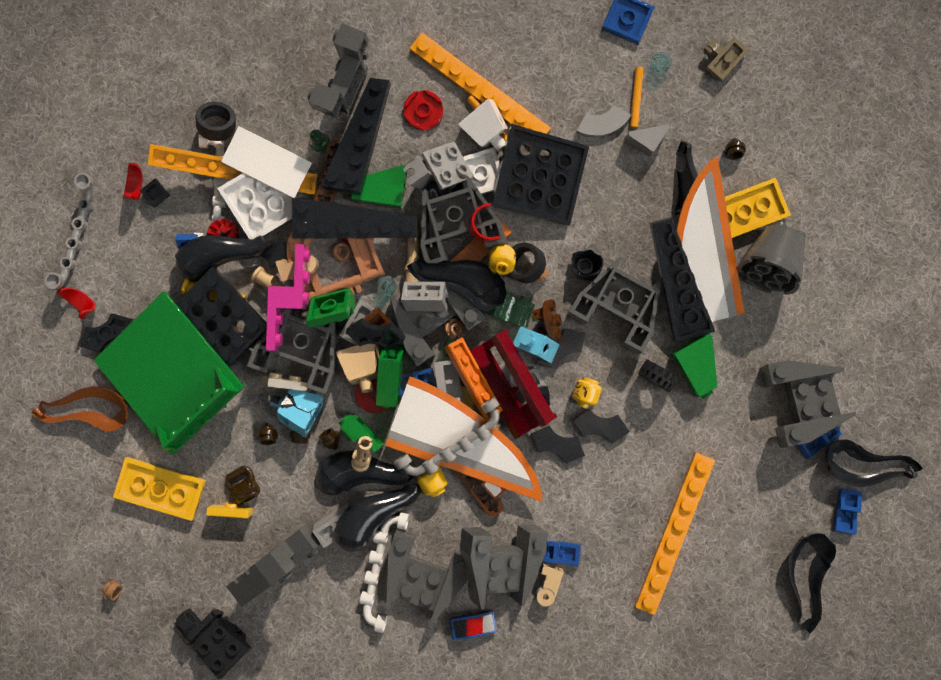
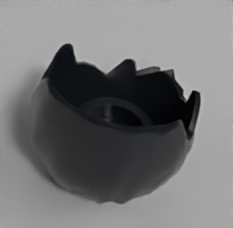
[571,249,604,281]

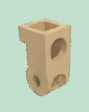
[275,256,319,282]
[536,562,564,606]

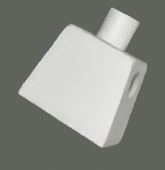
[459,99,508,152]

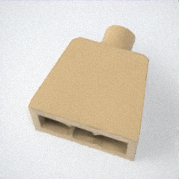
[336,344,379,393]

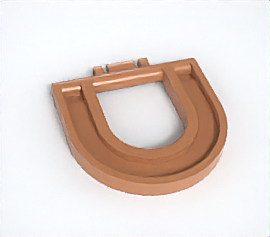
[287,231,385,300]

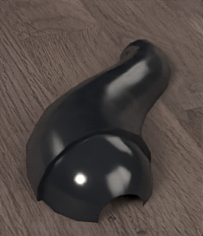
[675,140,698,215]
[175,235,275,281]
[407,258,507,312]
[826,439,923,487]
[315,450,415,495]
[334,482,422,552]
[788,533,836,634]

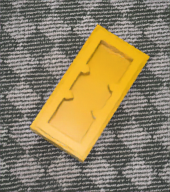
[206,502,253,519]

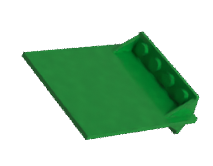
[93,291,245,455]

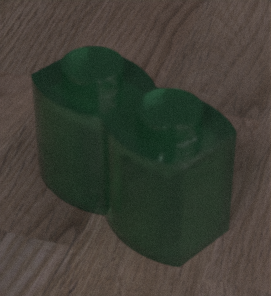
[488,291,535,328]

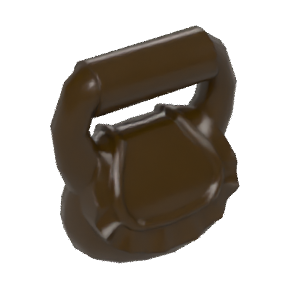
[225,465,260,505]

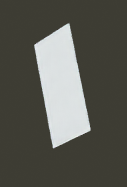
[221,126,312,198]

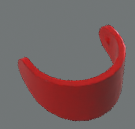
[122,163,143,200]
[468,203,500,242]
[57,288,96,320]

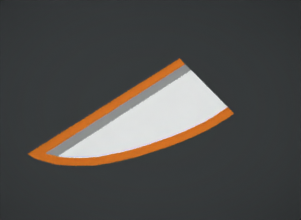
[677,156,745,322]
[385,377,542,502]

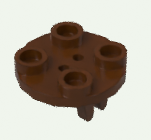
[531,299,562,341]

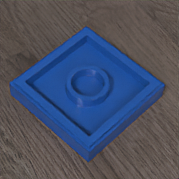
[601,0,655,45]

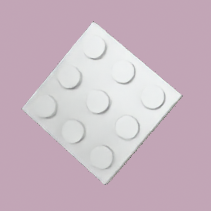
[217,173,296,239]

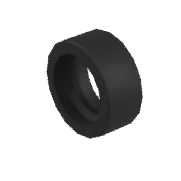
[195,101,236,141]
[508,242,546,284]

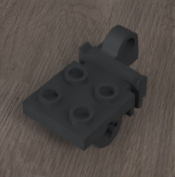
[174,609,251,679]

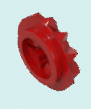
[206,219,240,239]

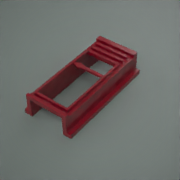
[470,329,557,439]

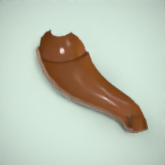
[31,386,128,432]

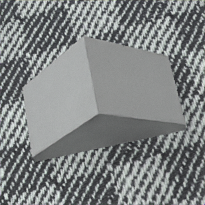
[626,124,670,156]

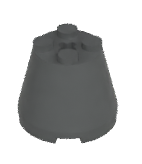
[737,221,806,295]

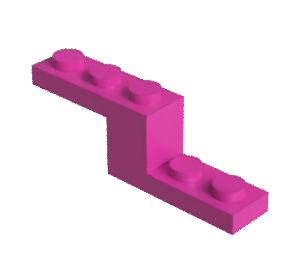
[266,244,311,351]

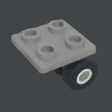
[422,142,473,199]

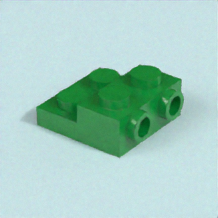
[306,288,356,328]
[338,414,385,452]

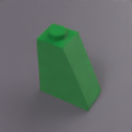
[349,165,407,209]
[671,333,717,399]
[376,345,405,409]

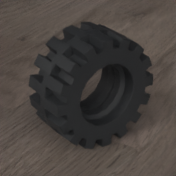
[638,359,678,393]

